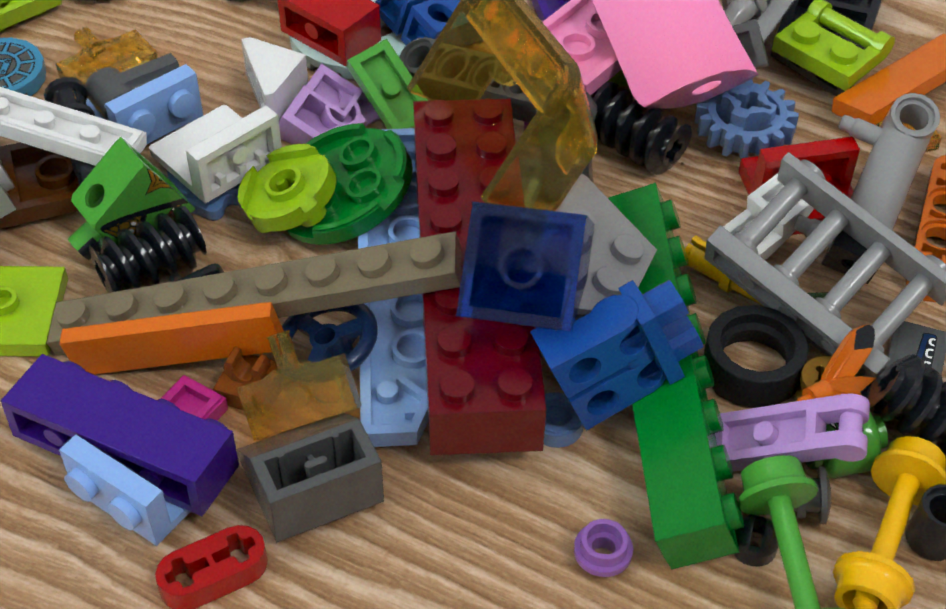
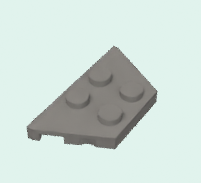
[501,173,657,322]

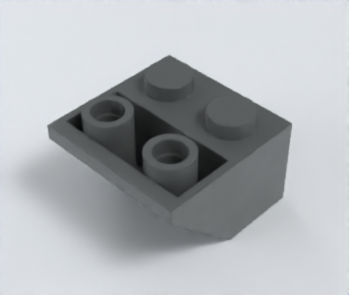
[237,412,384,542]

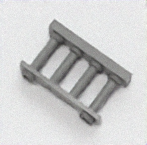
[704,152,946,378]

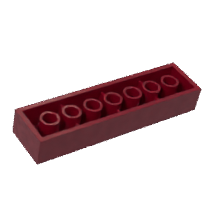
[413,98,546,456]

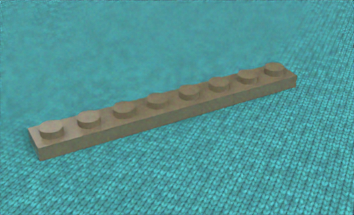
[46,231,461,355]

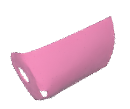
[592,0,759,109]

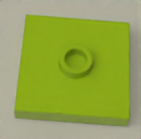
[0,266,68,357]

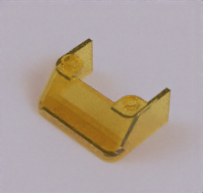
[407,0,598,222]

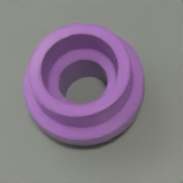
[574,519,633,577]

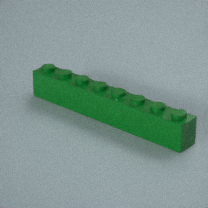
[608,183,744,570]

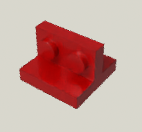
[738,136,860,235]

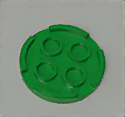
[286,123,413,245]

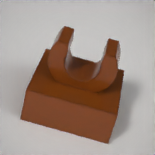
[213,347,287,417]

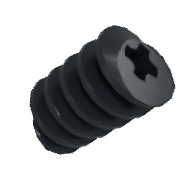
[589,81,692,175]
[89,205,207,293]
[865,354,946,456]

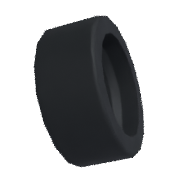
[703,305,809,408]

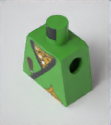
[68,137,195,260]

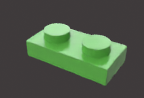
[347,39,428,129]

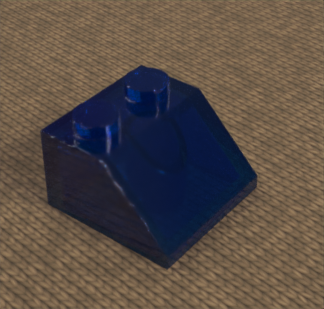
[456,202,595,332]

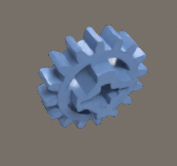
[695,79,799,159]

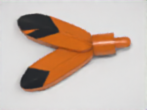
[796,325,886,407]

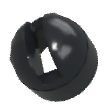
[734,514,779,567]

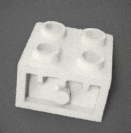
[149,105,282,204]

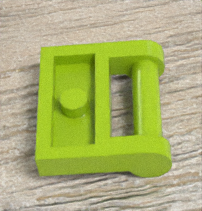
[772,0,895,91]

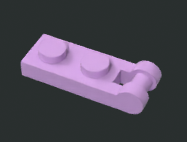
[715,393,870,471]

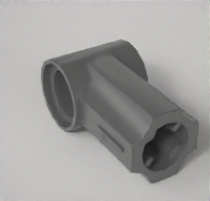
[85,53,180,120]

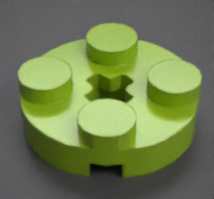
[238,144,336,233]

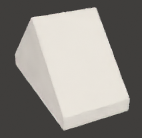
[241,37,309,121]

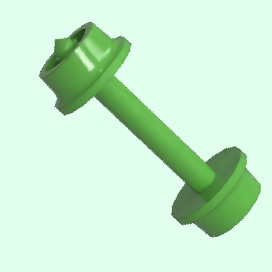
[738,455,843,609]

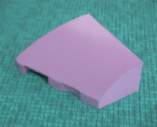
[279,63,381,144]

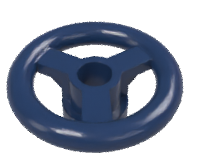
[275,303,378,383]

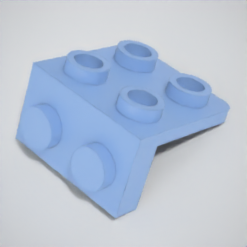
[86,64,203,144]
[59,434,190,546]

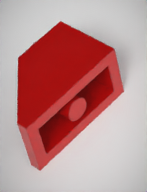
[277,0,381,67]

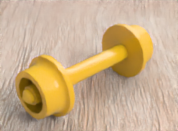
[833,436,946,609]

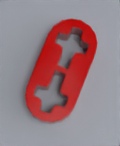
[155,525,268,609]

